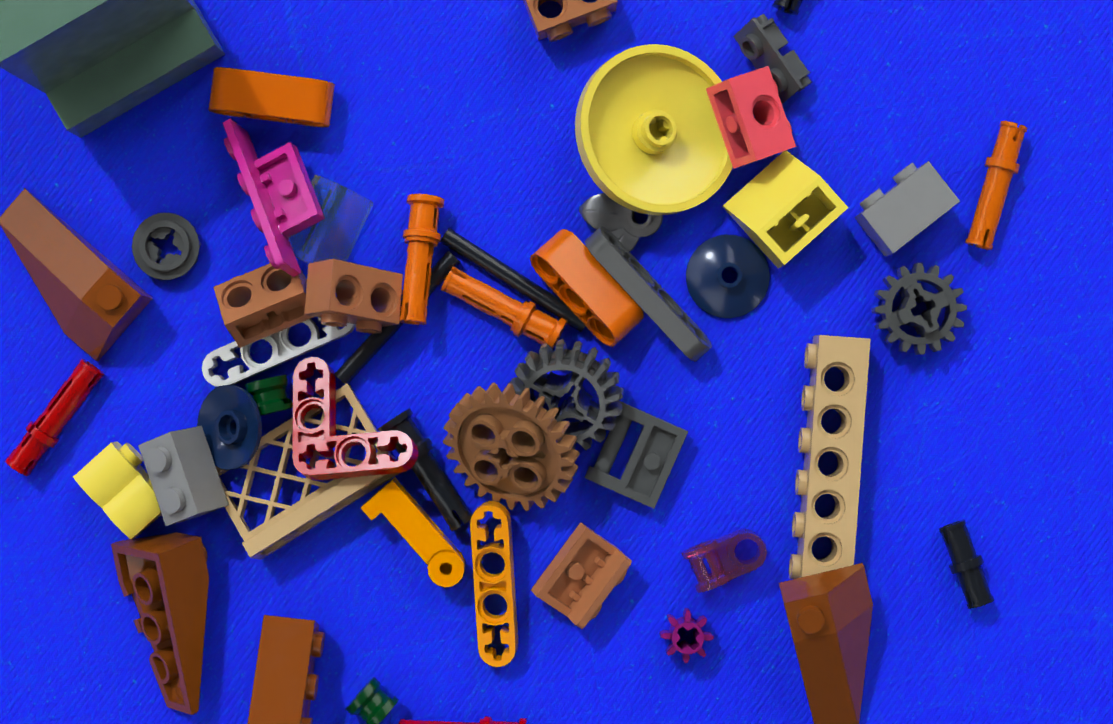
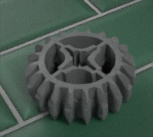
[510,339,624,450]

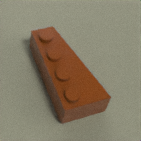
[248,615,325,724]

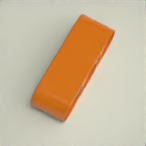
[209,67,335,127]
[530,229,644,347]

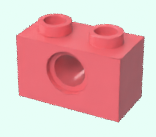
[706,66,796,169]

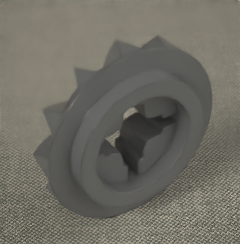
[132,213,201,280]

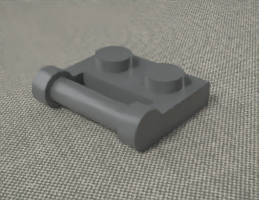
[585,401,688,509]

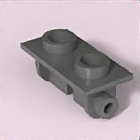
[733,14,812,104]

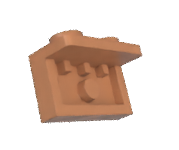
[531,522,632,629]

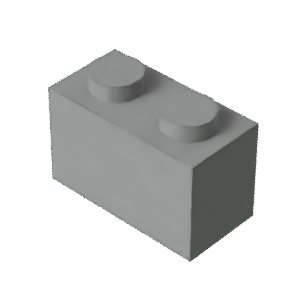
[854,161,960,257]
[138,425,229,526]

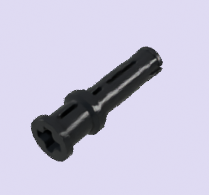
[378,408,473,531]

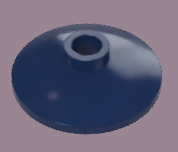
[686,235,770,318]
[197,385,262,470]

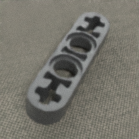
[585,226,712,362]

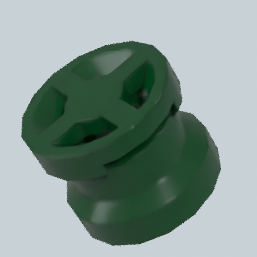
[245,375,293,416]
[345,677,399,724]

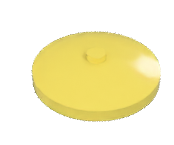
[575,44,733,216]

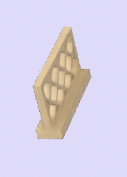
[216,383,399,560]

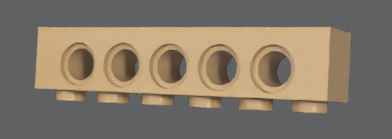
[789,335,871,579]

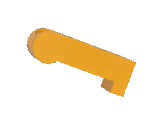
[361,477,465,587]

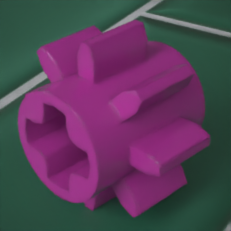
[659,608,714,663]

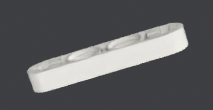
[202,317,356,387]

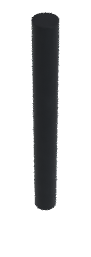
[440,228,585,332]
[335,251,460,384]

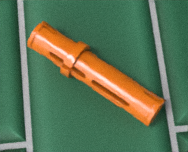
[965,121,1028,250]

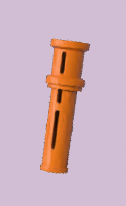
[400,194,445,325]
[441,266,568,349]

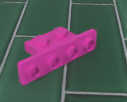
[223,118,325,277]

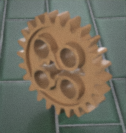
[443,383,580,511]

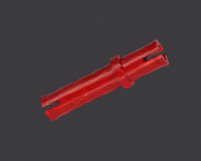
[5,359,105,476]

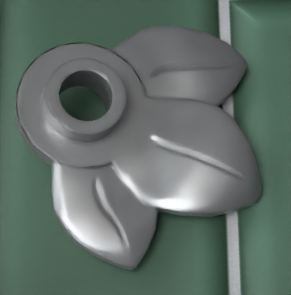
[579,193,663,252]

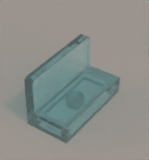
[289,174,373,264]

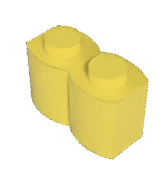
[73,441,162,540]

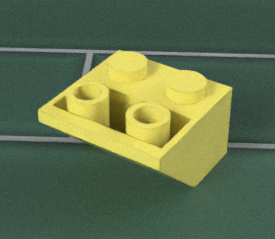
[722,150,849,268]

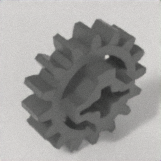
[871,263,967,355]

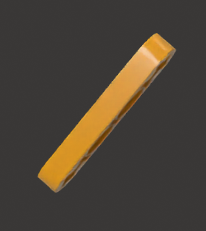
[470,501,519,667]

